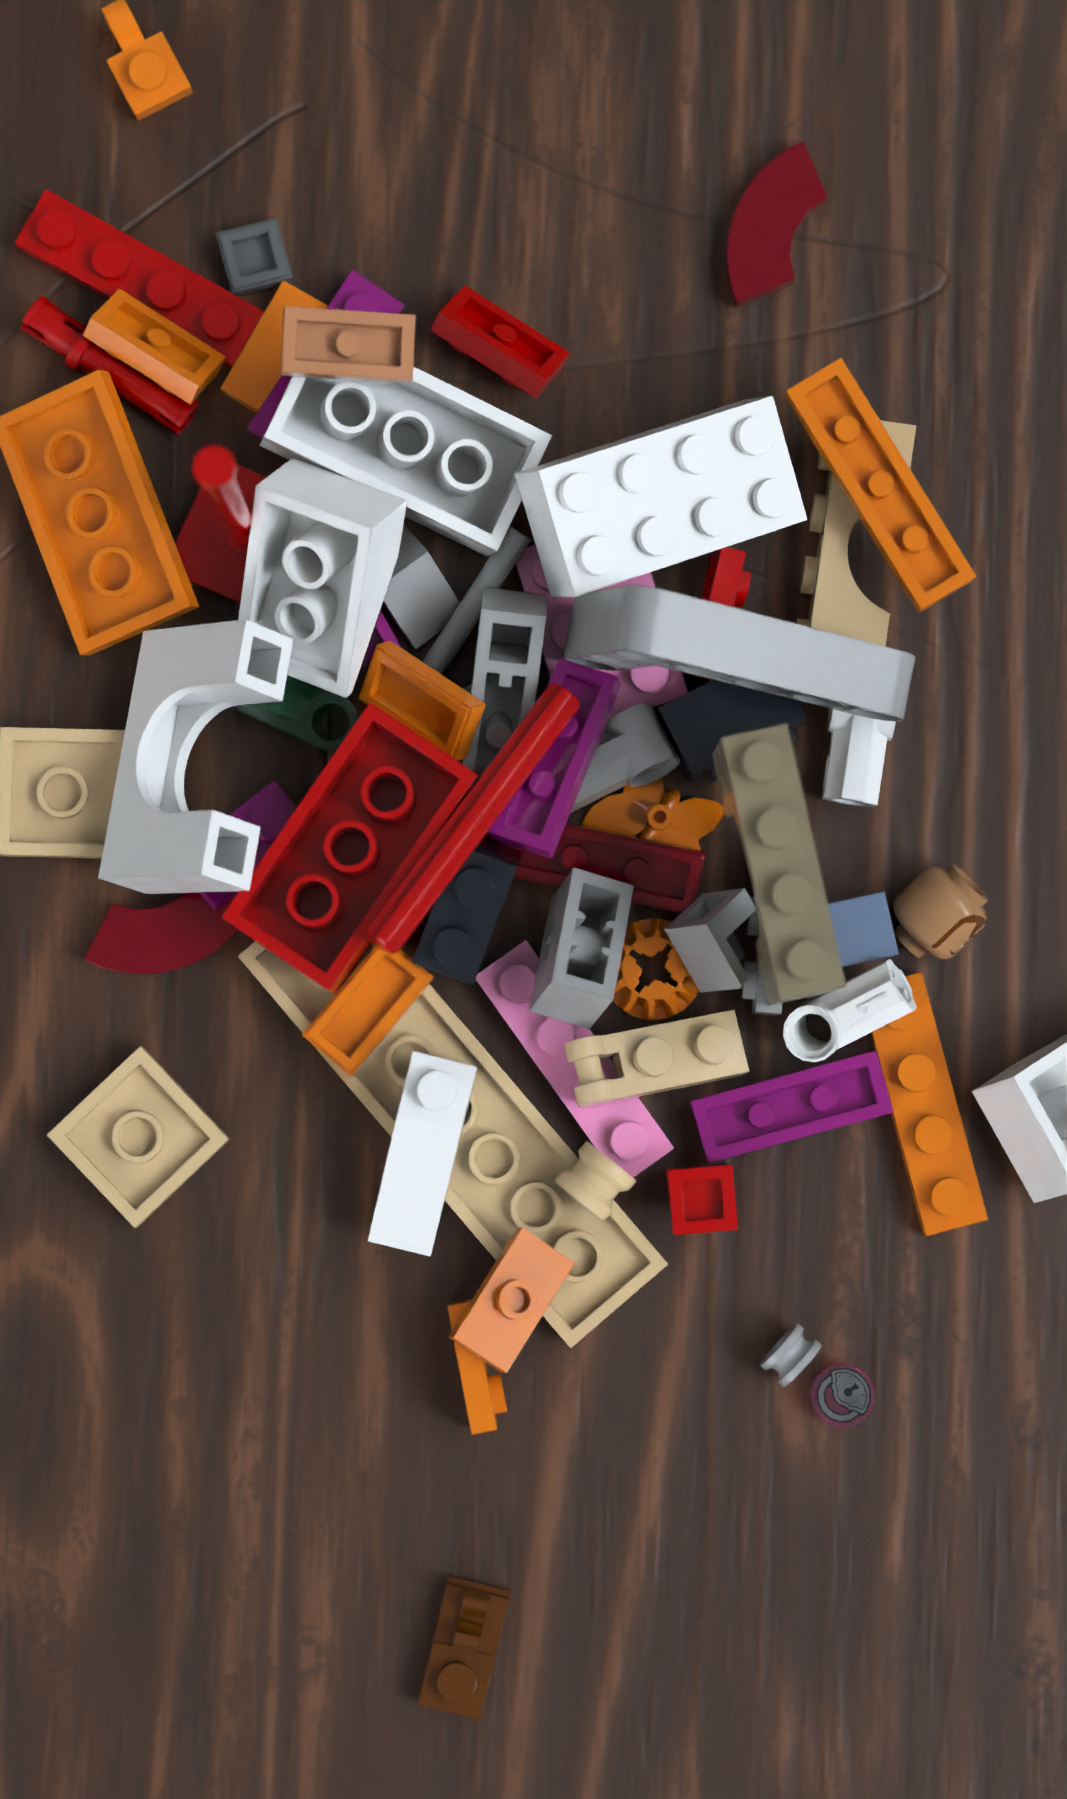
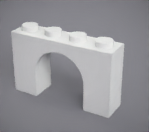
[98,620,293,894]

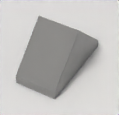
[382,524,460,651]

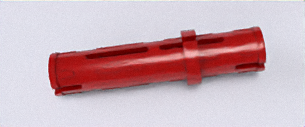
[20,296,200,436]

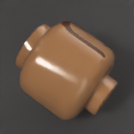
[893,865,989,959]

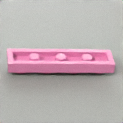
[476,940,674,1177]

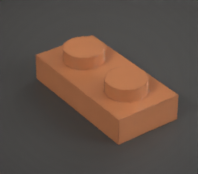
[280,306,416,384]

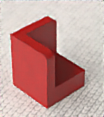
[665,1163,738,1235]

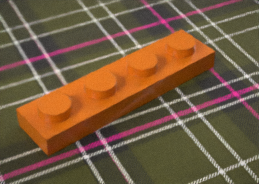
[784,358,977,614]
[870,972,988,1236]

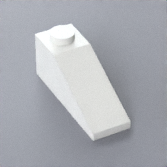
[368,1051,477,1257]

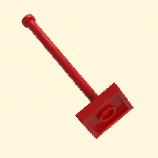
[175,446,267,605]

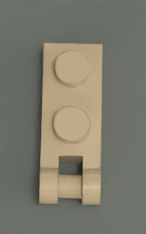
[564,1010,749,1108]

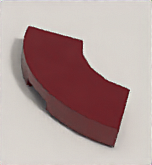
[726,141,828,308]
[84,892,239,975]

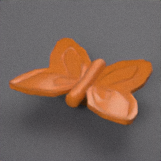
[582,777,724,850]

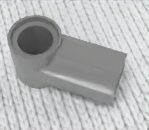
[571,703,680,813]

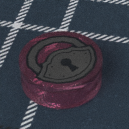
[809,1362,875,1428]

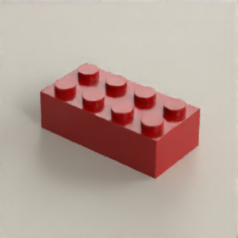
[221,702,479,995]

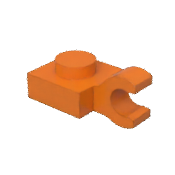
[101,0,193,121]

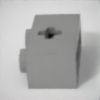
[529,867,634,1029]

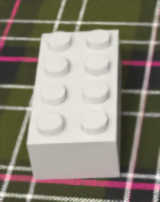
[260,366,552,557]
[514,396,807,597]

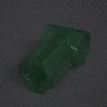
[235,675,361,756]

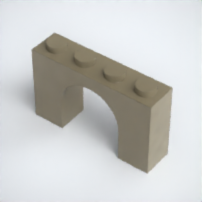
[712,724,846,1006]

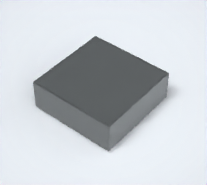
[216,217,294,297]

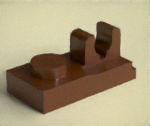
[418,1575,511,1720]

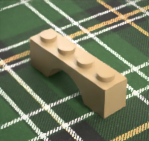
[796,420,916,647]

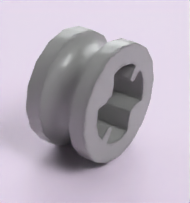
[759,1323,822,1387]

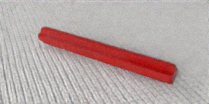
[365,683,580,955]

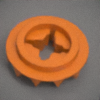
[613,918,699,1020]

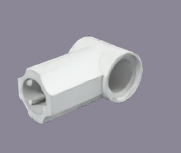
[822,708,896,807]
[783,959,917,1062]

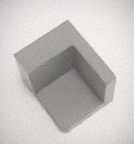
[664,888,756,993]

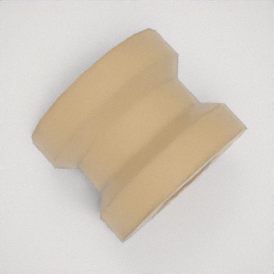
[554,1141,636,1221]

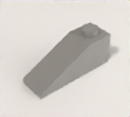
[462,587,546,778]

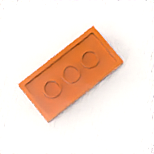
[0,369,199,656]

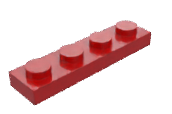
[15,189,264,369]

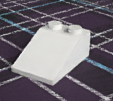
[238,458,407,698]
[972,1034,1067,1203]

